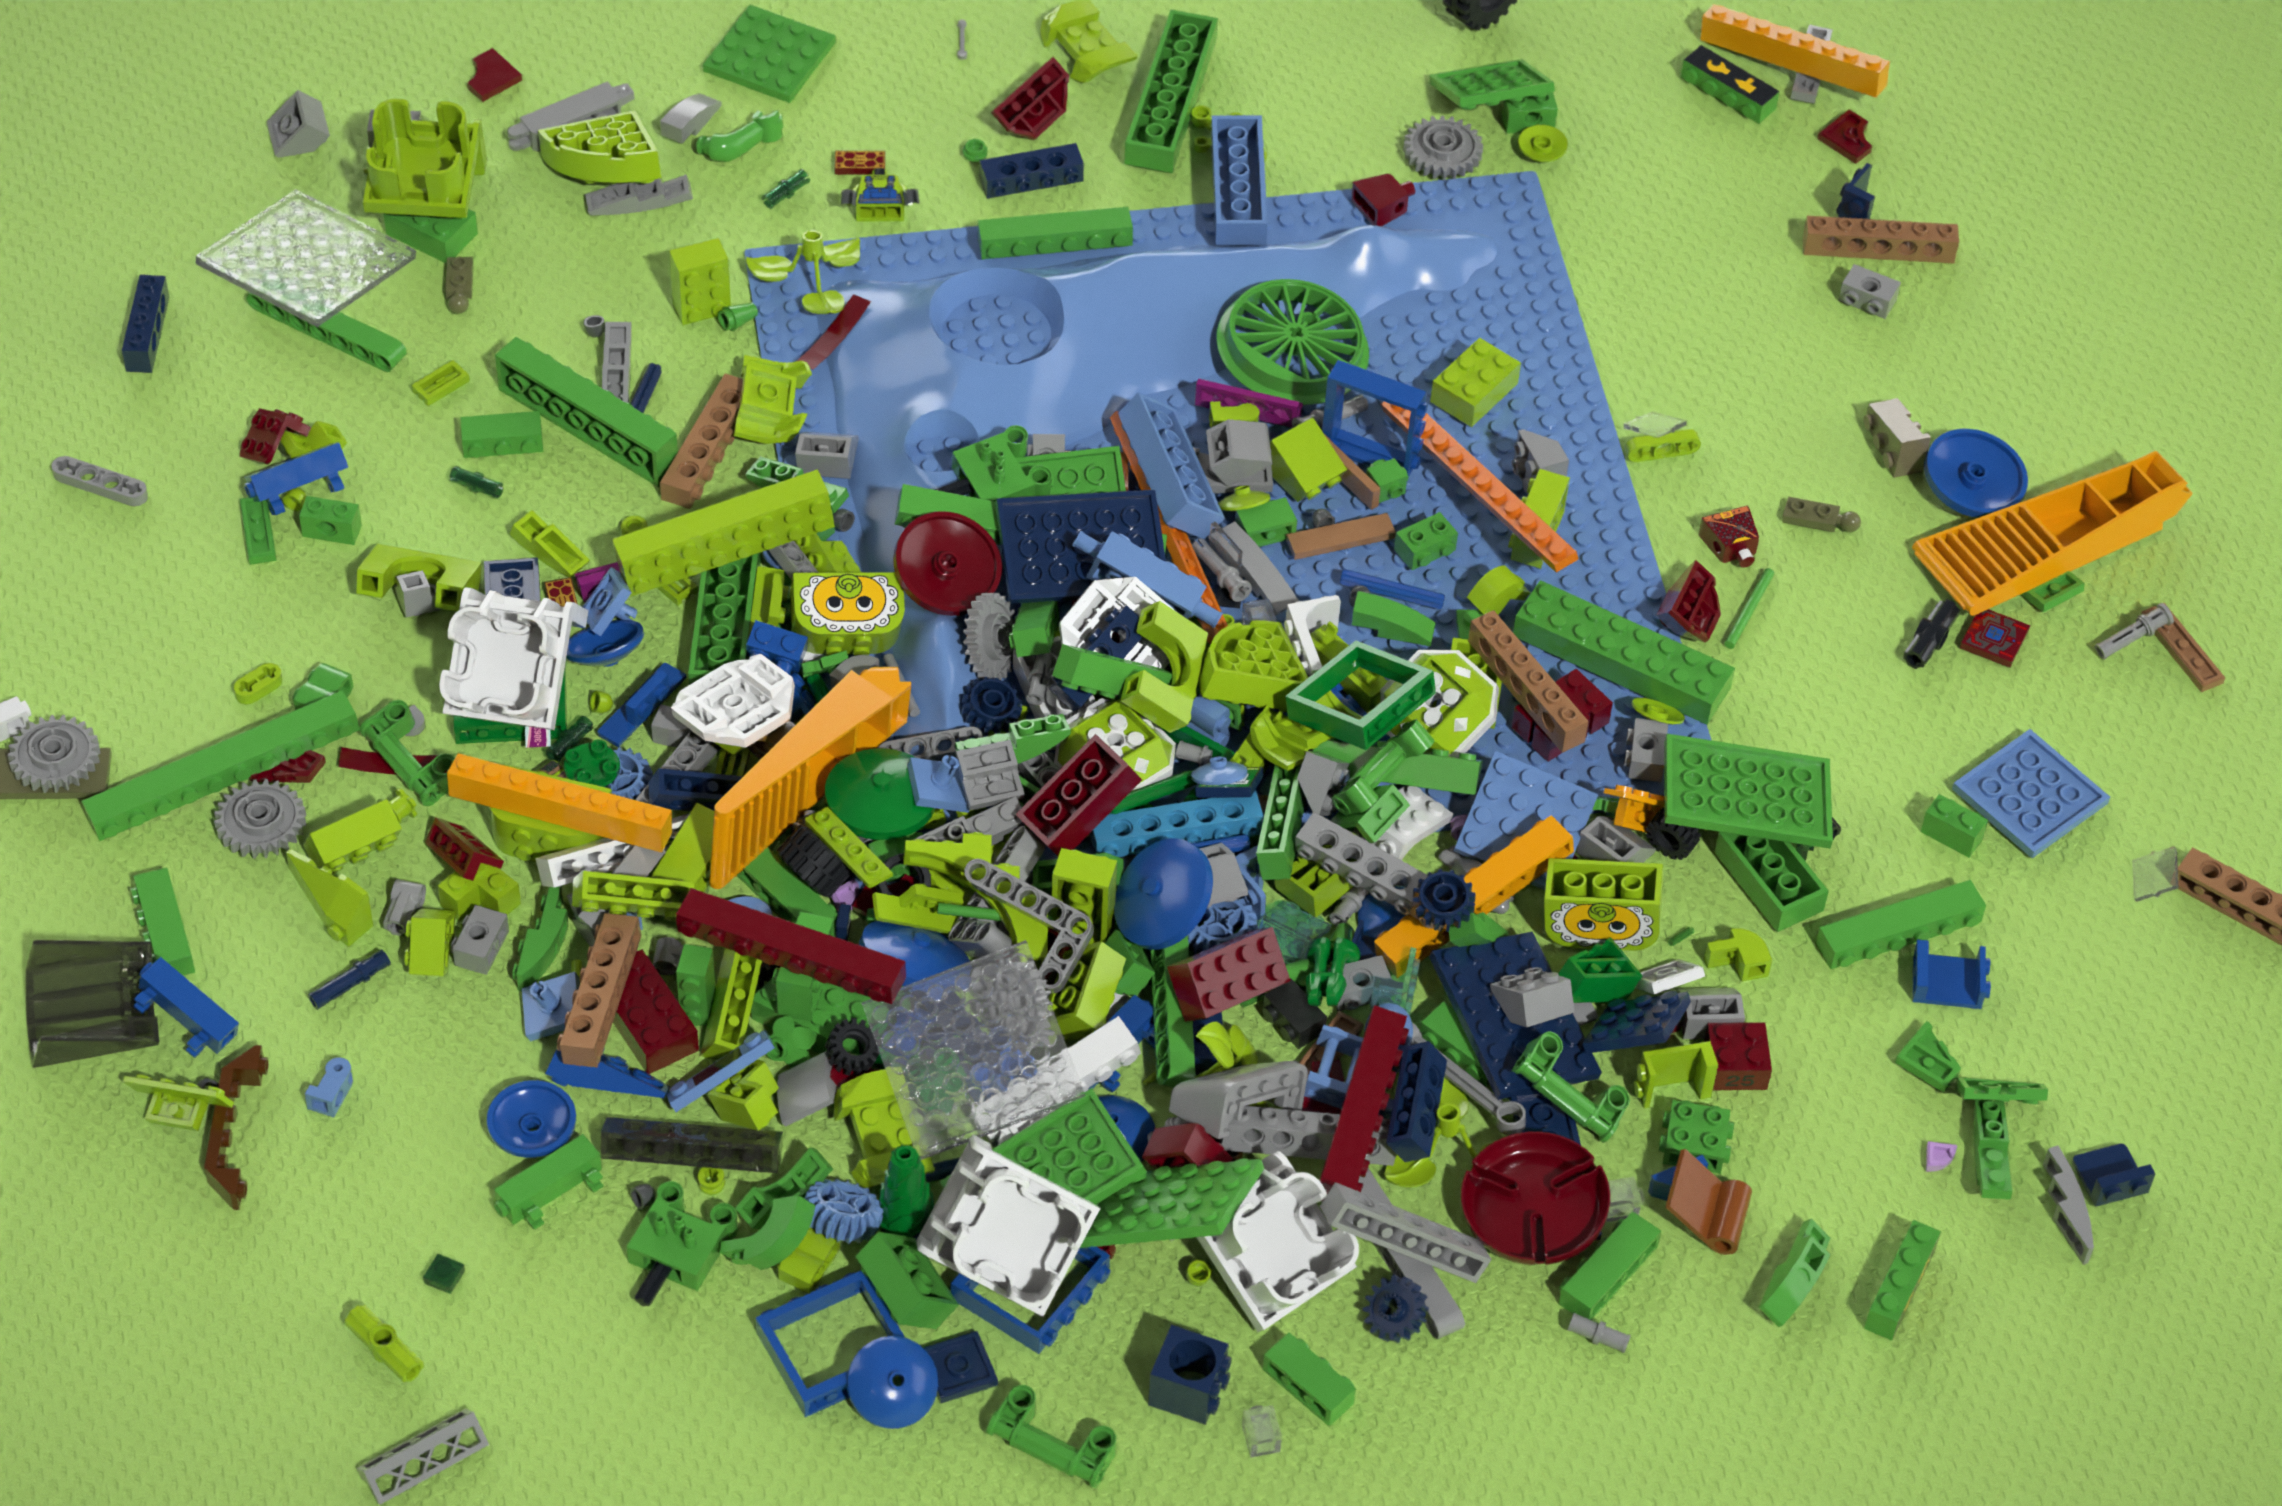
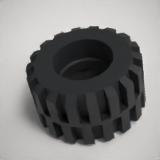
[777,825,853,898]

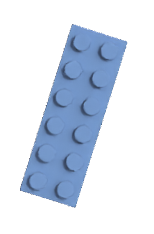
[1211,115,1267,245]
[1118,393,1225,539]

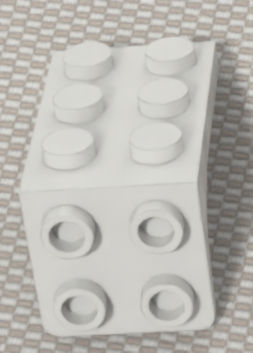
[1284,595,1341,677]
[1353,785,1453,876]

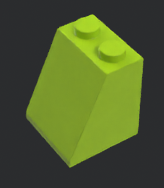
[1270,417,1347,502]

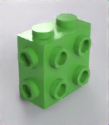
[1658,1100,1735,1174]

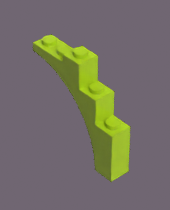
[903,832,1048,971]

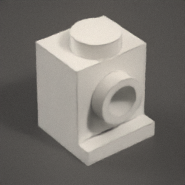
[0,696,32,742]

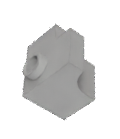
[395,570,442,617]

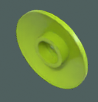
[1518,125,1568,162]
[1218,485,1271,511]
[1631,698,1685,725]

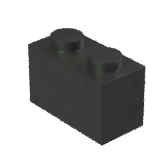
[1262,978,1327,1050]

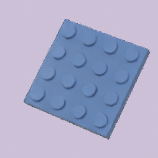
[1952,729,2110,858]
[1453,750,1598,890]

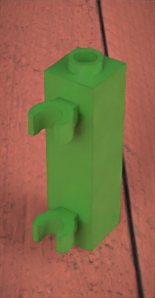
[493,1134,604,1230]

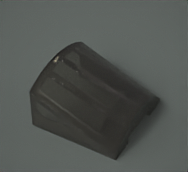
[25,940,159,1068]

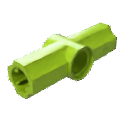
[344,1305,424,1383]

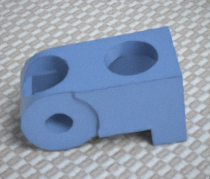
[305,1057,353,1118]

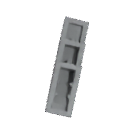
[1791,25,1833,104]
[585,175,693,215]
[602,322,632,403]
[1212,522,1299,616]
[576,845,666,933]
[2043,1145,2094,1265]

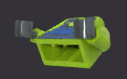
[841,168,920,222]

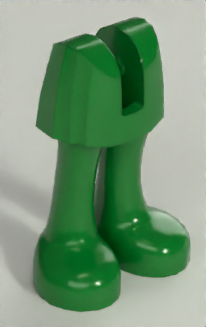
[1306,937,1360,1006]

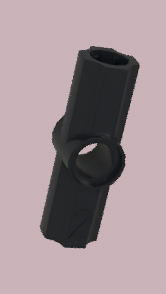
[1903,599,1960,669]

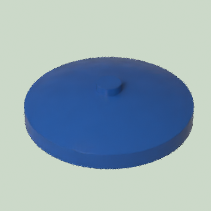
[1924,429,2028,518]
[1114,838,1213,950]
[859,921,972,994]

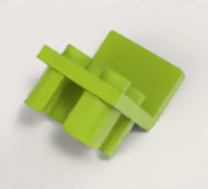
[363,99,487,218]

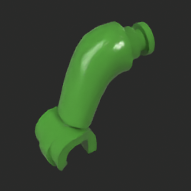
[696,110,784,162]

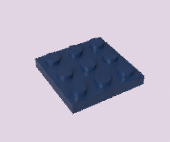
[1583,991,1691,1054]

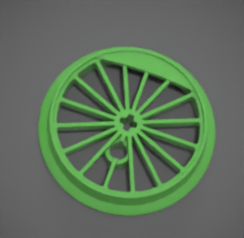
[1216,279,1369,405]

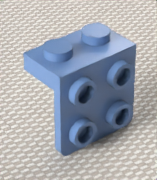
[1235,845,1266,929]

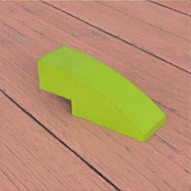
[510,510,590,578]

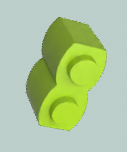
[776,1227,840,1294]

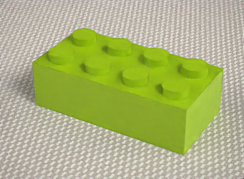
[1051,848,1117,945]

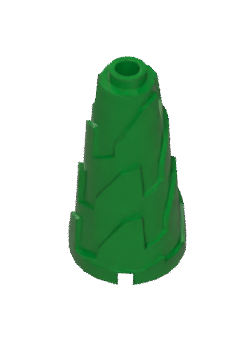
[879,1145,935,1237]

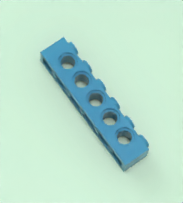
[1090,791,1263,857]

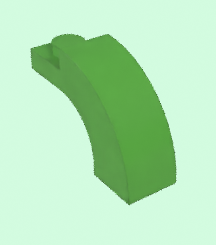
[735,1147,833,1229]
[720,1195,815,1270]

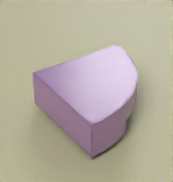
[831,878,859,912]
[1926,1141,1957,1172]

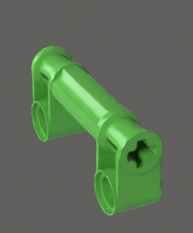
[359,700,455,806]
[1331,719,1435,816]
[1512,1031,1630,1143]
[987,1385,1116,1489]

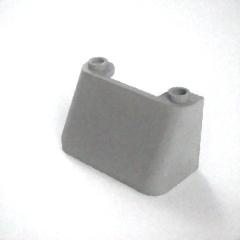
[1169,1061,1308,1139]

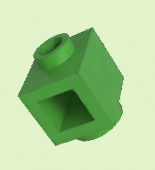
[1366,458,1409,503]

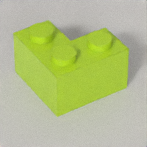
[437,863,521,921]
[405,908,455,976]
[707,1060,779,1131]

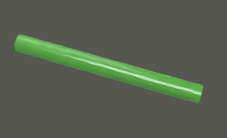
[1724,568,1775,649]
[937,903,1053,921]

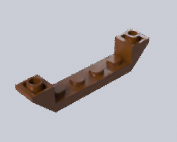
[204,1045,269,1210]

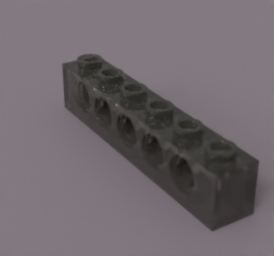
[600,1117,783,1173]

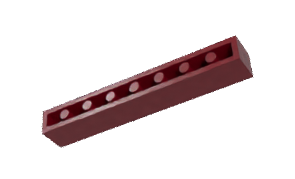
[676,888,906,1005]
[1320,1005,1409,1202]

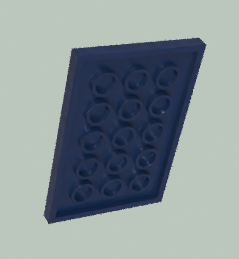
[995,490,1166,604]
[1429,931,1602,1100]

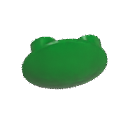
[564,739,620,787]

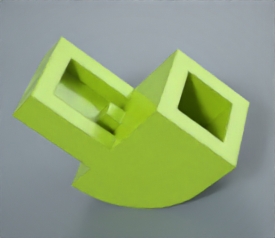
[280,420,347,458]
[1467,565,1531,615]
[1704,928,1772,982]

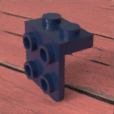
[1836,163,1875,219]
[2072,1144,2156,1207]

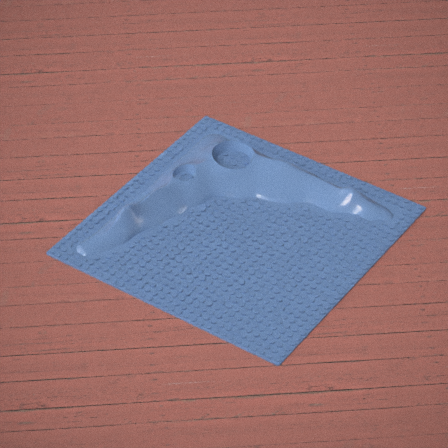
[745,171,1711,895]

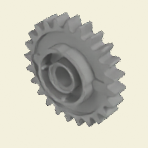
[1403,115,1483,180]
[963,593,1015,680]
[8,715,101,793]
[214,779,306,859]

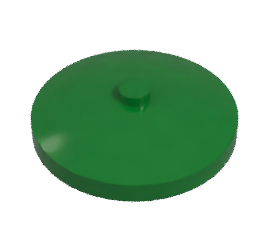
[825,748,936,840]

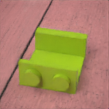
[1634,1041,1718,1108]

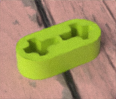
[234,663,283,705]

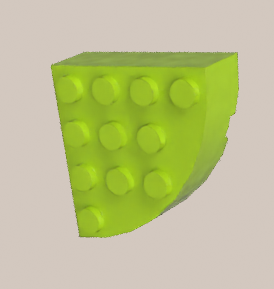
[538,110,661,184]
[1198,620,1309,712]

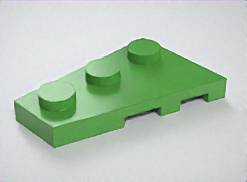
[1956,1077,2048,1104]

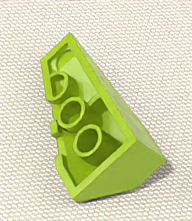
[286,849,373,947]

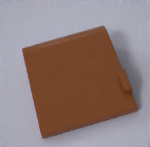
[1665,1149,1752,1255]

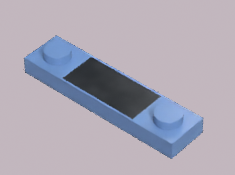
[667,1030,775,1112]

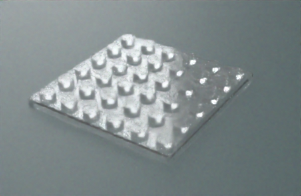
[196,189,416,327]
[861,940,1086,1160]

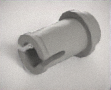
[1176,741,1213,767]

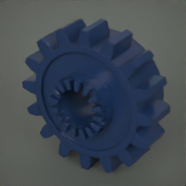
[961,677,1022,735]
[1412,869,1476,932]
[1363,1275,1429,1343]

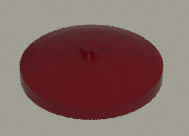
[893,511,1002,616]

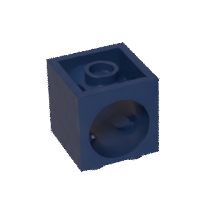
[1148,1325,1232,1425]

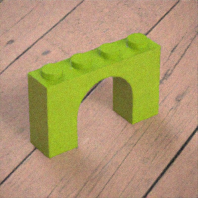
[356,544,482,611]
[1121,601,1208,733]

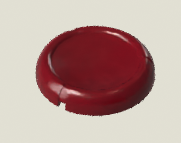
[1461,1132,1610,1265]

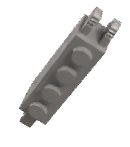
[508,81,634,152]

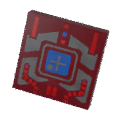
[1960,609,2031,668]

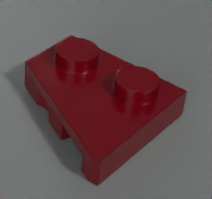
[249,750,326,783]

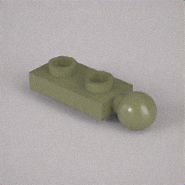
[445,256,474,314]
[1782,497,1861,532]

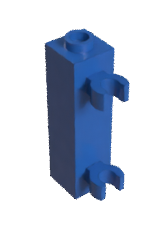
[244,442,349,515]
[133,957,239,1058]
[1088,995,1155,1093]

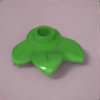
[766,1015,817,1068]

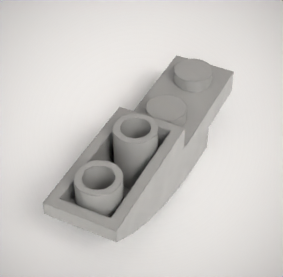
[913,796,1025,846]

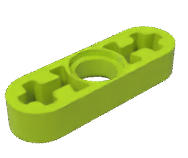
[1625,429,1701,462]

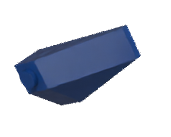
[545,1048,670,1098]

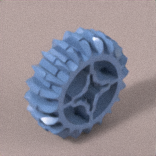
[605,746,653,800]
[1188,898,1258,954]
[804,1179,883,1244]

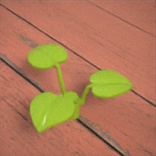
[746,230,860,314]
[1195,1022,1269,1108]
[1384,1077,1490,1188]

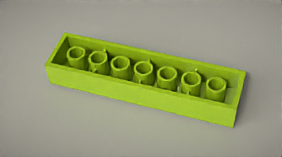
[612,469,835,597]

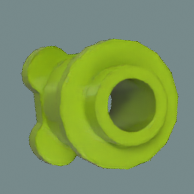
[388,787,417,824]

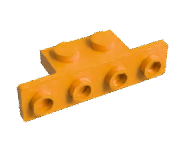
[1604,785,1665,833]

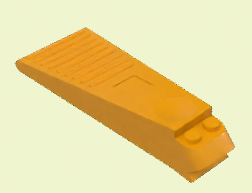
[1912,451,2193,616]
[709,667,911,889]

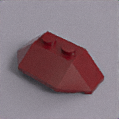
[991,57,1069,140]
[1656,560,1721,643]

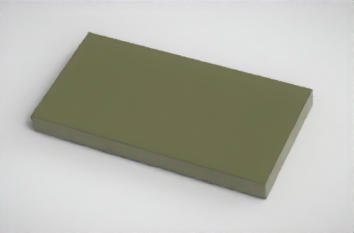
[0,748,112,799]

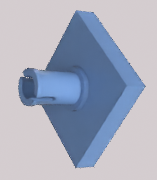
[583,567,637,636]
[907,755,969,813]
[522,972,580,1041]

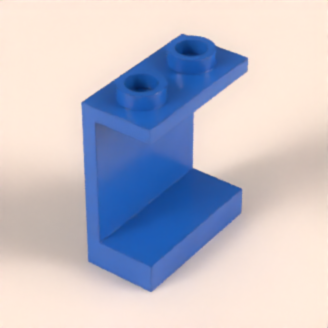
[1913,939,1991,1009]

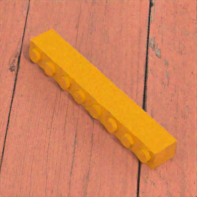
[1701,4,1890,98]
[447,753,672,853]
[1374,815,1574,978]

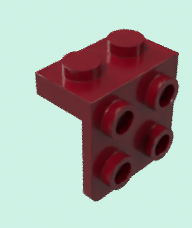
[240,408,311,465]

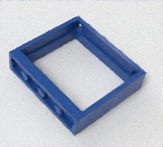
[1322,360,1428,478]
[951,1247,1111,1354]
[755,1270,905,1417]

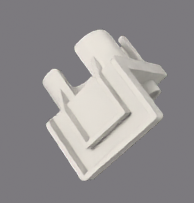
[440,587,589,730]
[917,1135,1100,1316]
[1170,1151,1359,1332]

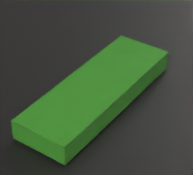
[240,497,277,565]

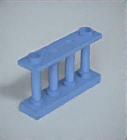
[1304,1025,1403,1119]

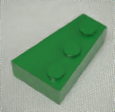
[1558,937,1643,1003]

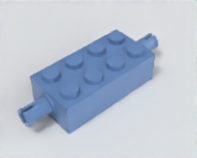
[1072,531,1223,628]

